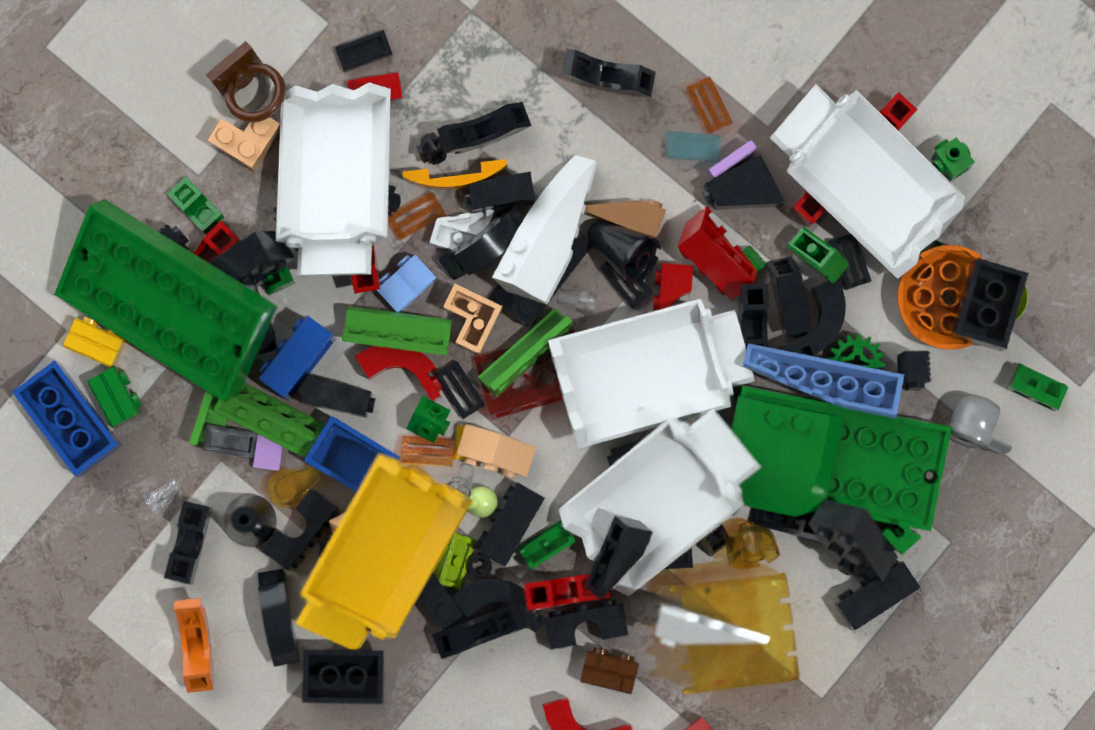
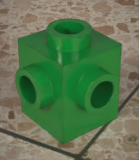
[931,137,975,182]
[406,396,451,443]

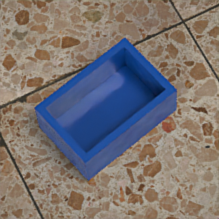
[259,316,336,401]
[304,415,401,493]

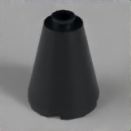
[588,221,661,284]
[224,494,277,547]

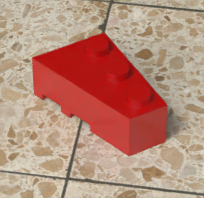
[677,206,758,301]

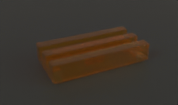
[686,76,733,135]
[388,192,446,241]
[400,436,455,467]

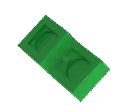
[167,177,224,235]

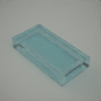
[667,131,721,162]

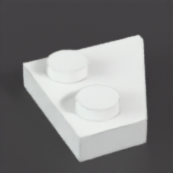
[429,209,494,251]

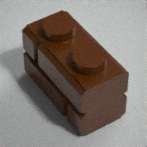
[580,647,639,695]

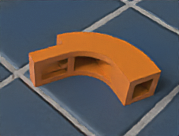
[174,598,214,693]

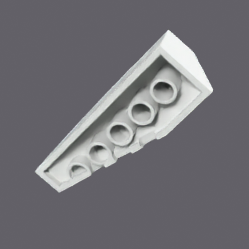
[492,155,598,304]

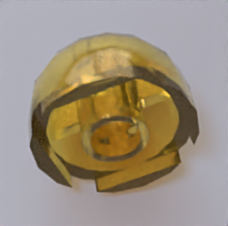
[726,522,780,569]

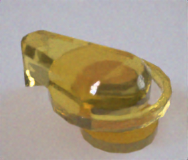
[268,467,321,508]

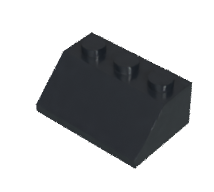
[302,649,385,704]

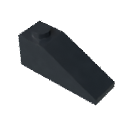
[750,508,821,543]
[585,515,653,599]

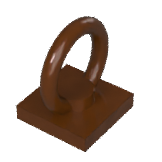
[206,41,286,122]

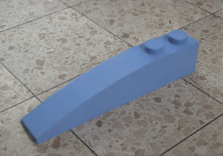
[743,343,904,418]

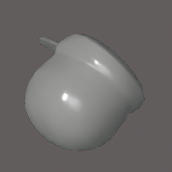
[949,395,1013,454]

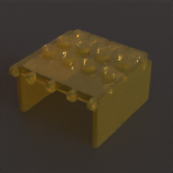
[670,573,800,695]

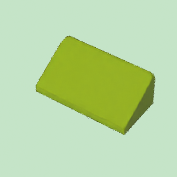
[433,533,476,590]

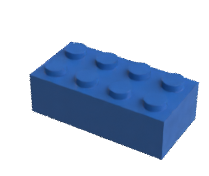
[12,360,122,477]

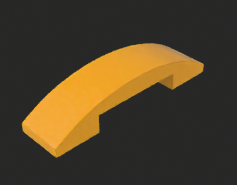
[402,159,507,190]

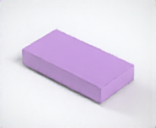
[707,140,757,180]
[253,434,283,471]

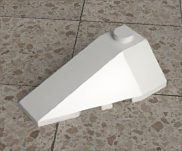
[655,604,770,647]

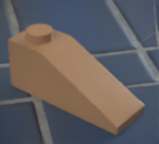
[584,199,666,238]

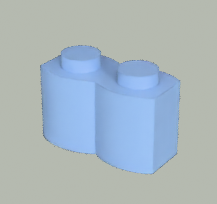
[377,255,437,313]

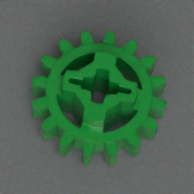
[828,333,885,369]

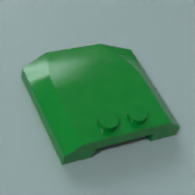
[731,396,843,517]

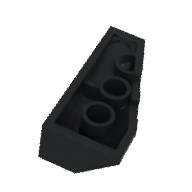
[488,236,592,329]

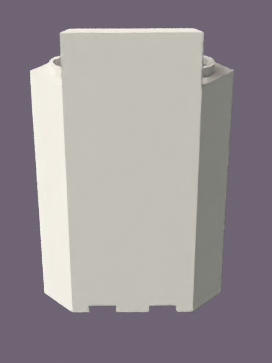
[276,83,391,277]
[770,84,965,279]
[548,299,754,449]
[559,408,761,596]

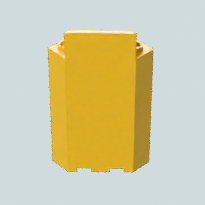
[296,454,473,650]

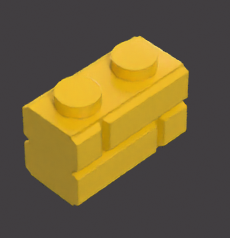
[63,316,127,368]

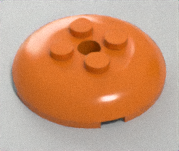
[897,245,983,350]

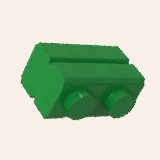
[787,227,849,284]
[87,366,143,429]

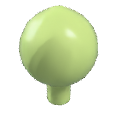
[467,486,498,518]

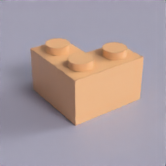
[208,110,280,172]
[443,284,502,356]
[456,424,537,479]

